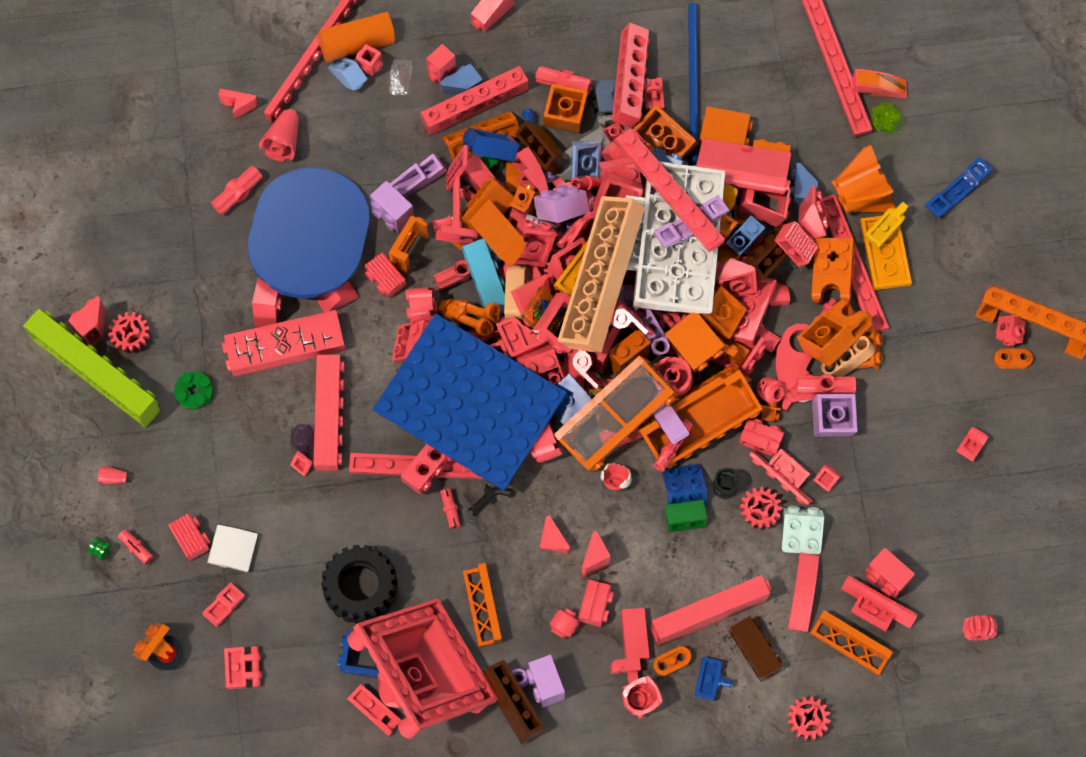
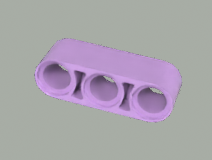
[632,307,670,356]

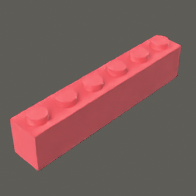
[314,355,345,471]

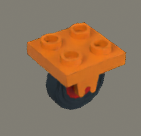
[133,623,183,670]

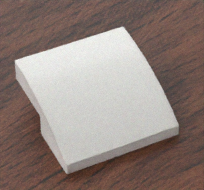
[207,525,258,572]

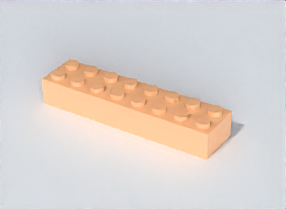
[558,196,645,353]

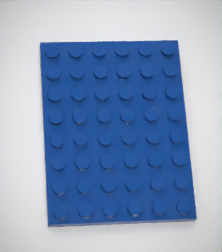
[372,313,567,491]

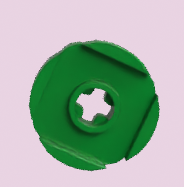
[174,372,213,410]

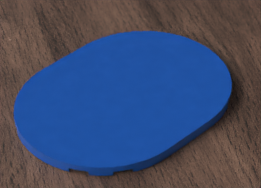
[248,168,369,298]

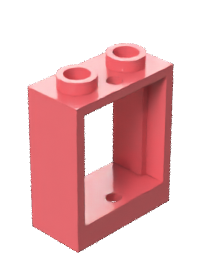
[737,188,792,227]
[532,292,571,354]

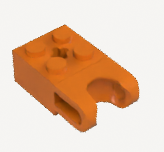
[812,238,855,304]
[797,300,872,367]

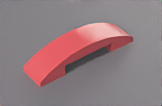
[788,552,819,632]

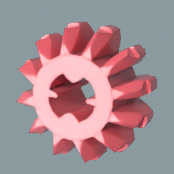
[963,615,997,641]

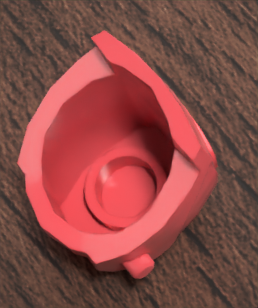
[621,676,662,718]

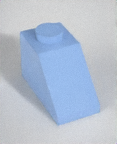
[328,58,367,90]

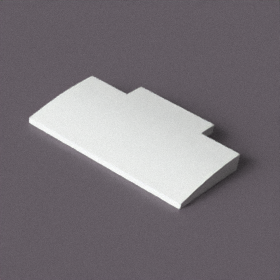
[625,161,725,314]

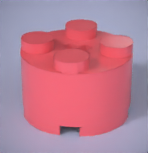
[406,286,438,324]
[653,357,693,399]
[531,421,563,463]

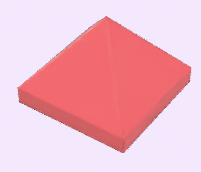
[290,451,313,477]

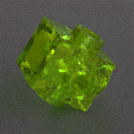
[871,102,901,133]

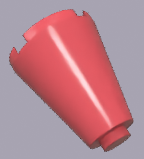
[259,109,300,162]

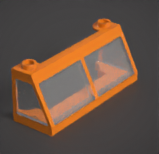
[554,356,678,472]

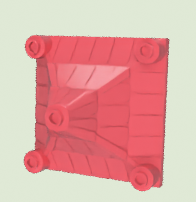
[347,598,498,739]

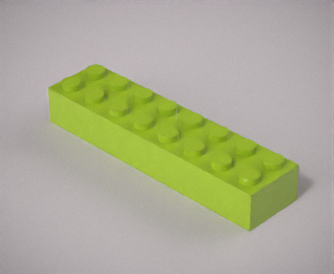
[23,309,160,428]

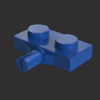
[694,657,733,701]

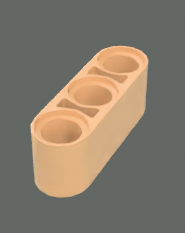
[504,265,530,319]
[821,336,875,377]

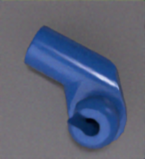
[522,109,536,123]

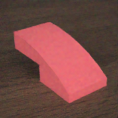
[203,583,245,627]

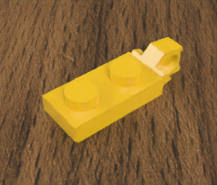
[865,202,909,248]

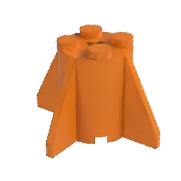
[831,145,896,213]

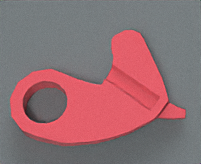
[775,324,830,411]

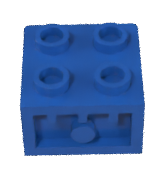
[662,464,708,507]

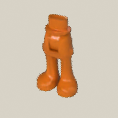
[437,299,500,336]

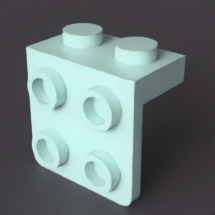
[782,506,824,554]

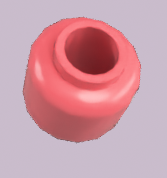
[756,377,784,404]
[550,608,579,639]

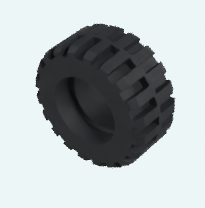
[321,545,398,624]

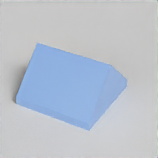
[571,141,601,180]

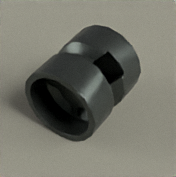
[713,468,740,499]

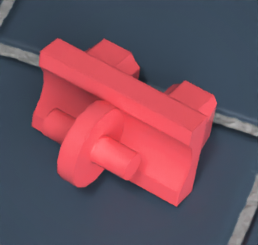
[644,77,664,111]

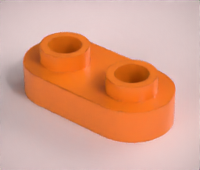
[993,348,1033,369]
[653,646,691,676]

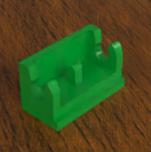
[665,500,707,533]

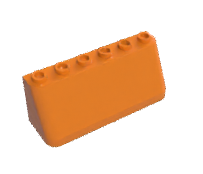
[975,284,1086,360]
[638,365,763,469]

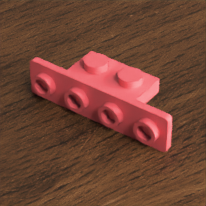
[749,448,813,505]
[841,576,918,632]

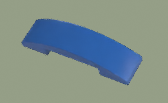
[925,156,993,218]

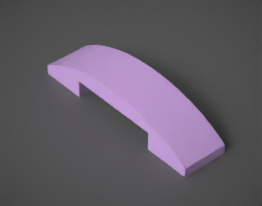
[654,195,729,248]

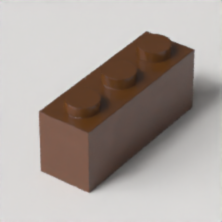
[515,120,569,174]
[728,616,782,682]

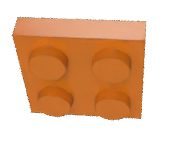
[700,285,747,340]

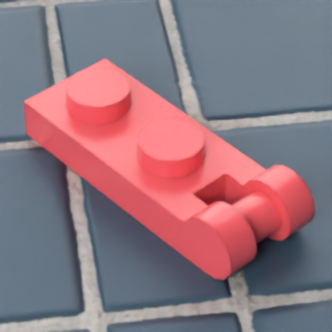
[347,684,402,737]

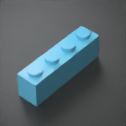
[461,238,505,314]

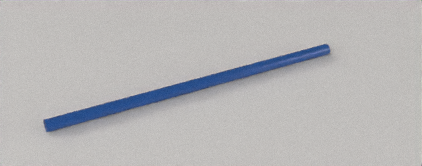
[688,3,699,166]

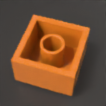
[543,83,588,133]

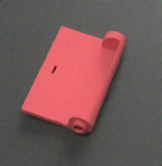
[696,139,791,195]

